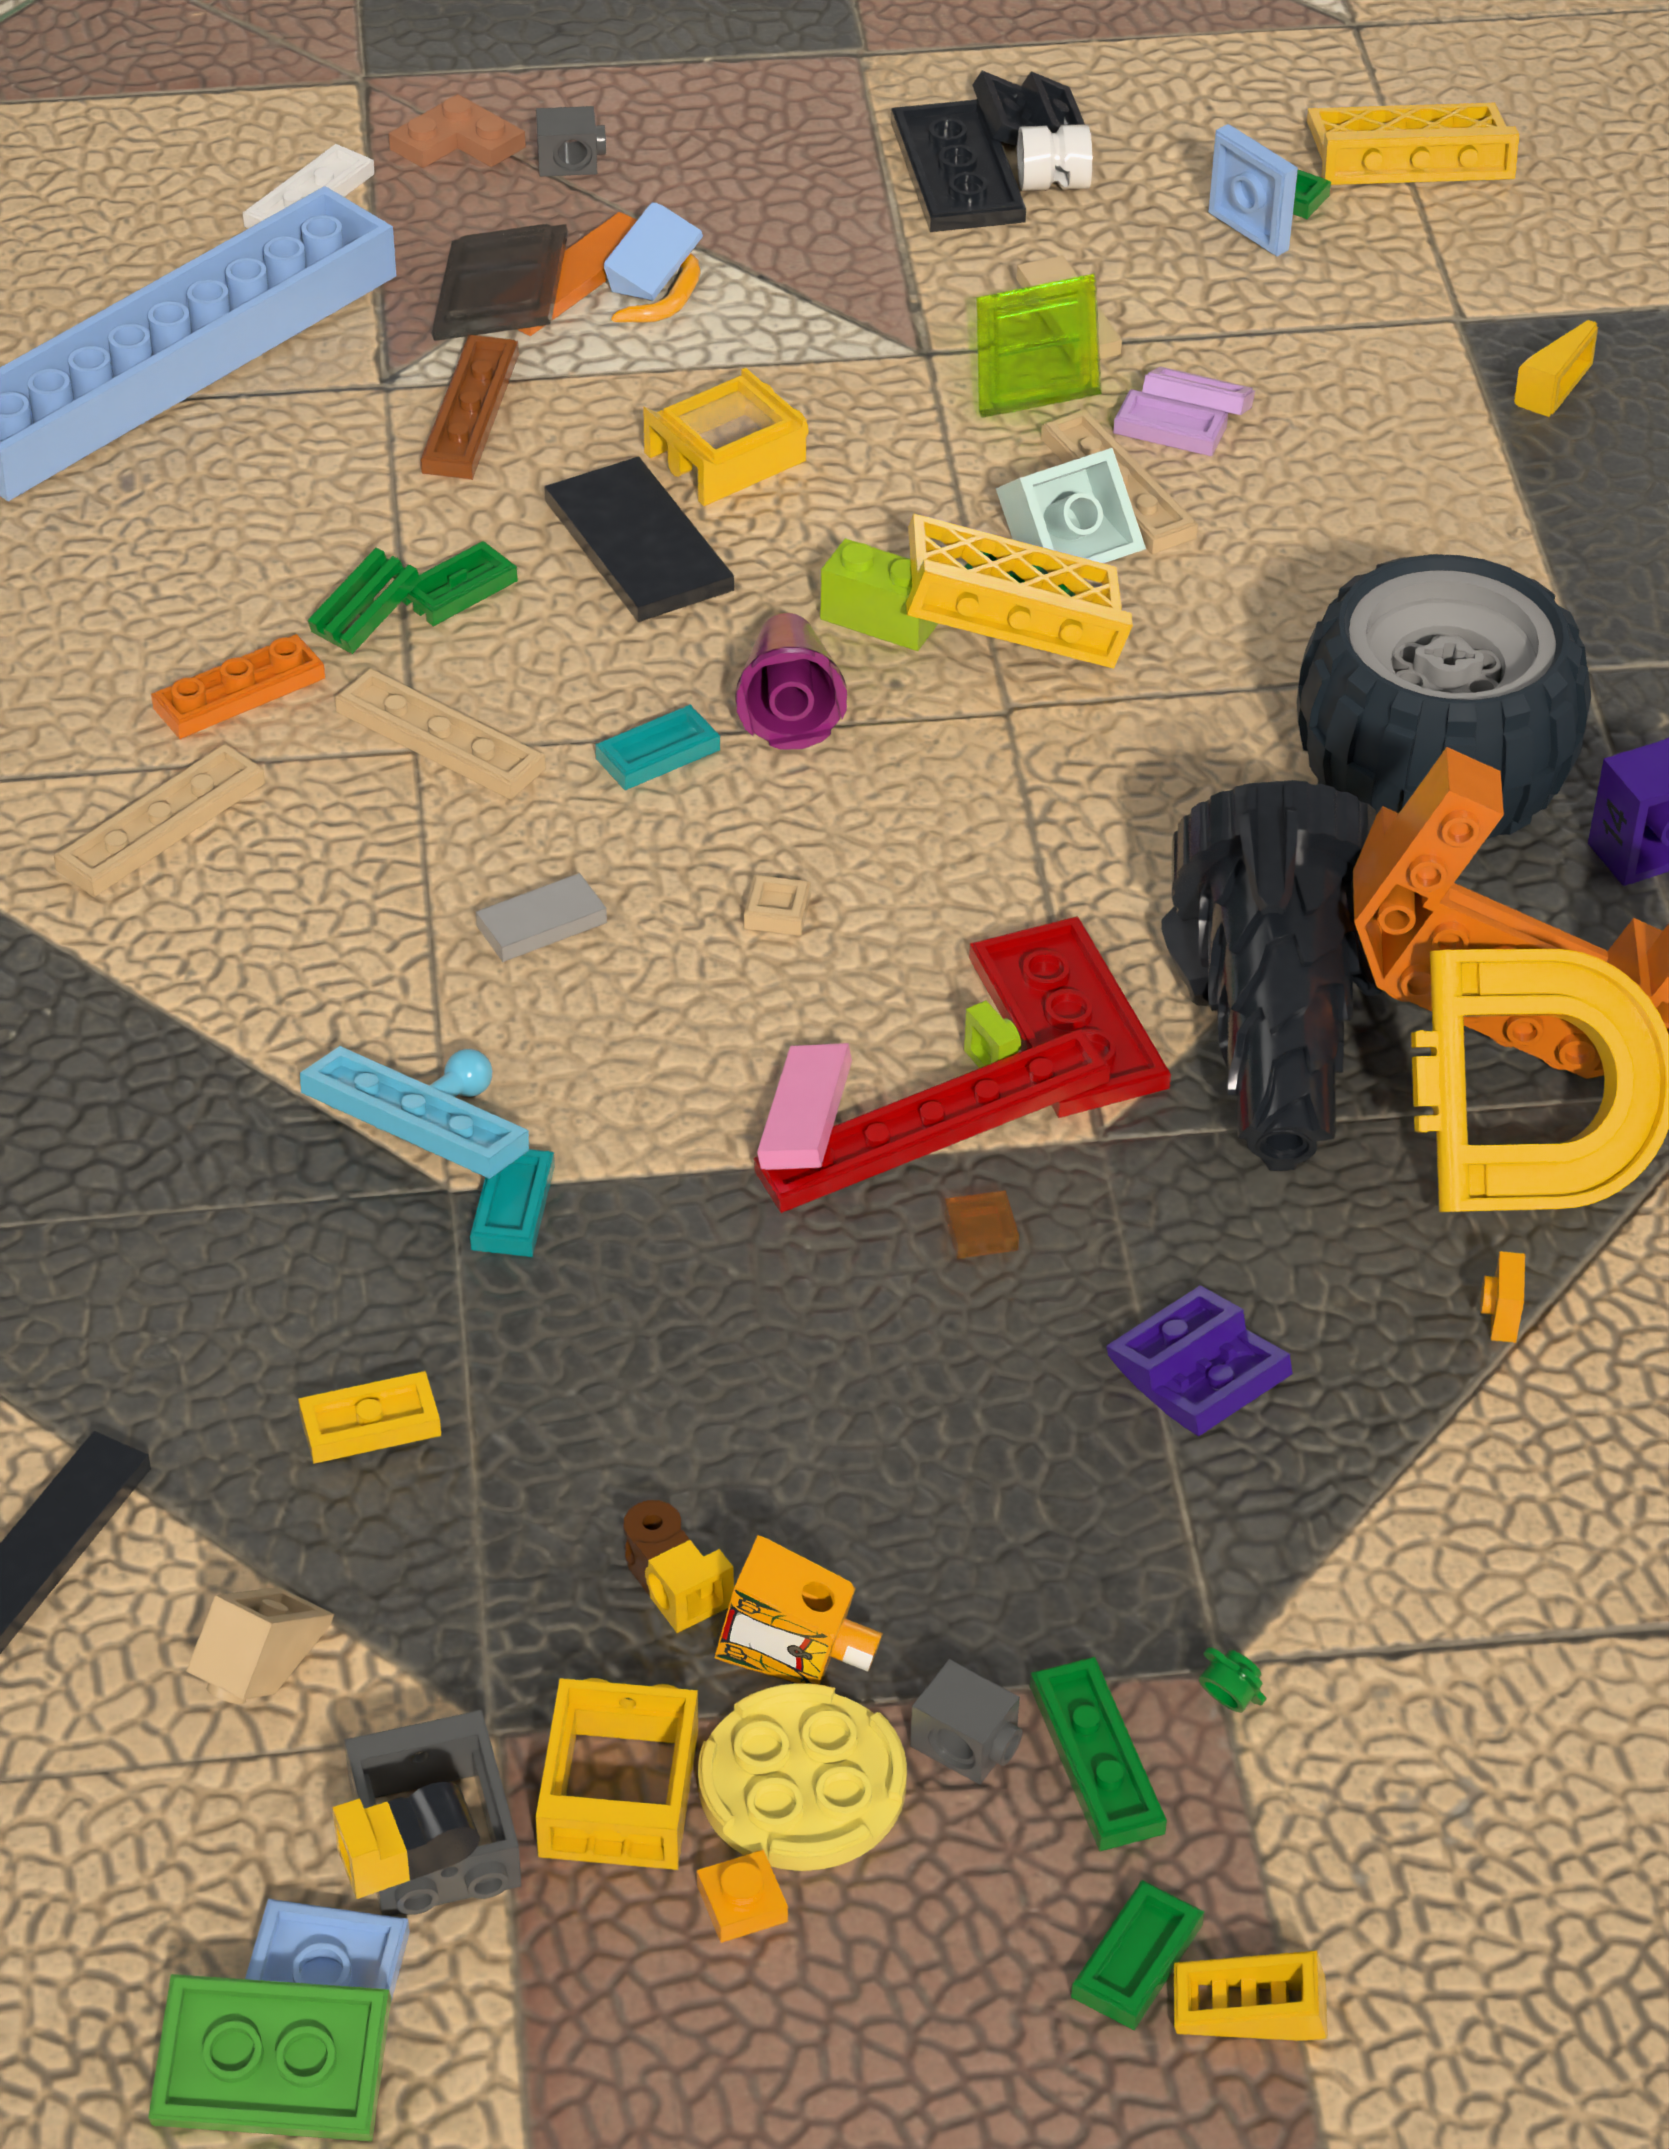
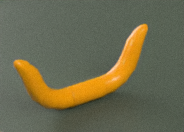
[611,253,701,322]

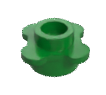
[1199,1647,1267,1713]

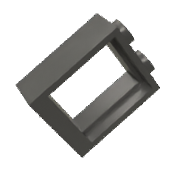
[344,1710,522,1916]

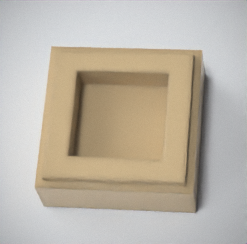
[744,875,811,936]

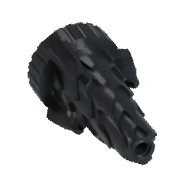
[1161,780,1383,1171]

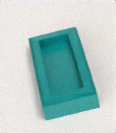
[595,704,720,791]
[470,1149,555,1257]

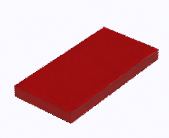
[969,916,1171,1118]

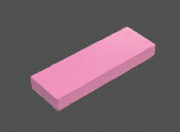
[757,1043,852,1170]

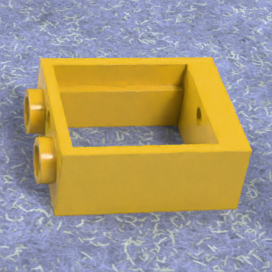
[536,1678,698,1870]

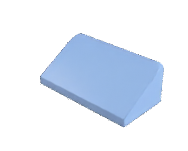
[604,202,703,301]

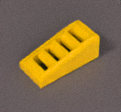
[1514,320,1598,417]
[1174,1950,1328,2041]

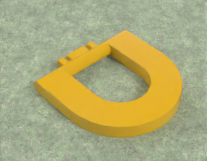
[1411,949,1669,1212]

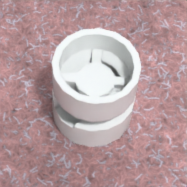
[1017,124,1092,191]

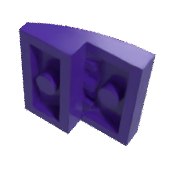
[1106,1285,1293,1436]

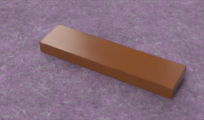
[421,335,519,480]

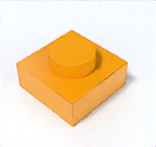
[1480,1251,1525,1343]
[697,1850,788,1943]

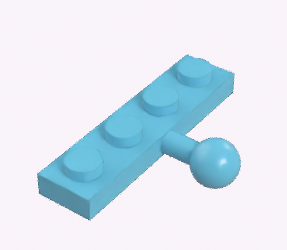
[300,1046,529,1179]

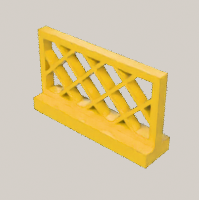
[1307,102,1519,185]
[906,513,1133,669]

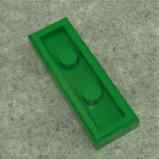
[1030,1657,1167,1852]

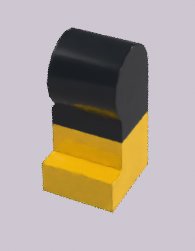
[332,1782,480,1899]

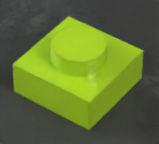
[964,1000,1021,1068]

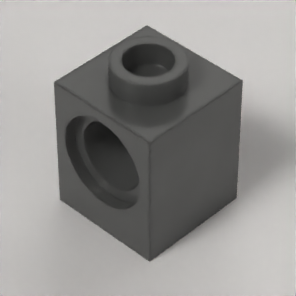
[536,106,606,177]
[910,1659,1023,1785]

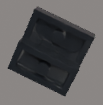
[972,70,1085,146]

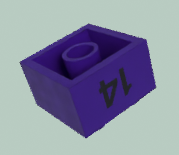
[1588,737,1669,886]

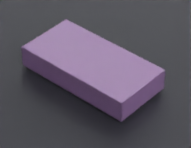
[1142,366,1255,415]
[1113,389,1228,456]

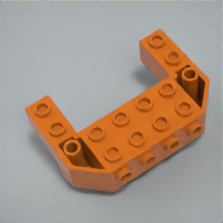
[1353,747,1669,1079]

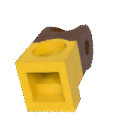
[623,1500,734,1633]

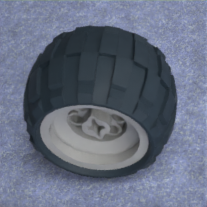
[1296,554,1591,843]

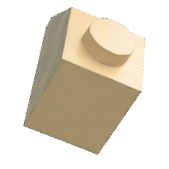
[186,1587,334,1704]

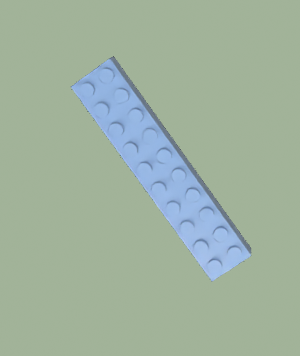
[0,186,396,501]

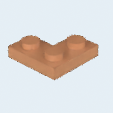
[389,94,526,168]

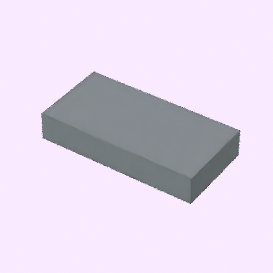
[476,873,607,962]

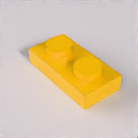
[298,1371,441,1464]

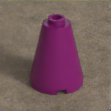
[735,613,847,750]

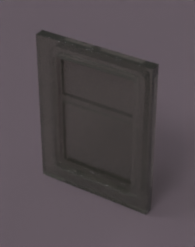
[431,224,568,341]

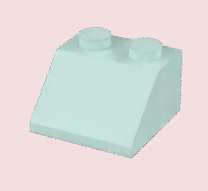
[996,448,1146,563]

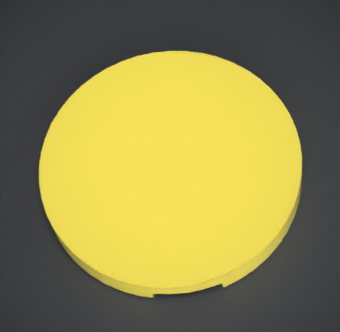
[698,1683,907,1871]

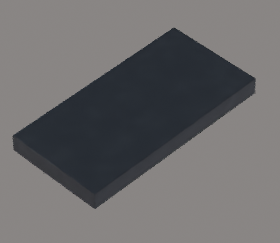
[891,99,1026,232]
[544,456,734,622]

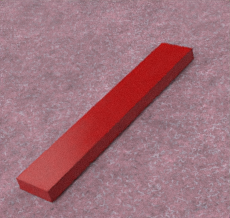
[753,1028,1110,1213]

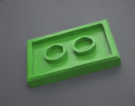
[148,1974,392,2142]

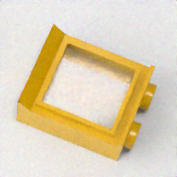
[643,367,809,506]

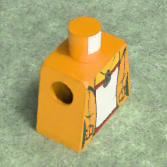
[714,1535,883,1685]

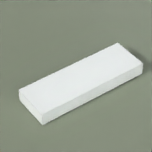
[243,144,374,229]

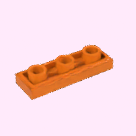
[151,634,325,739]

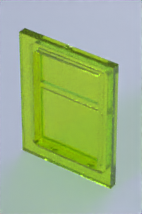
[976,274,1102,418]

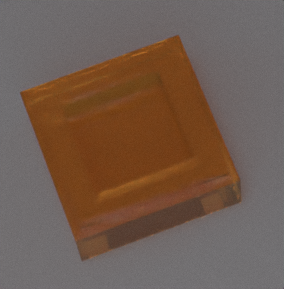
[944,1190,1019,1259]

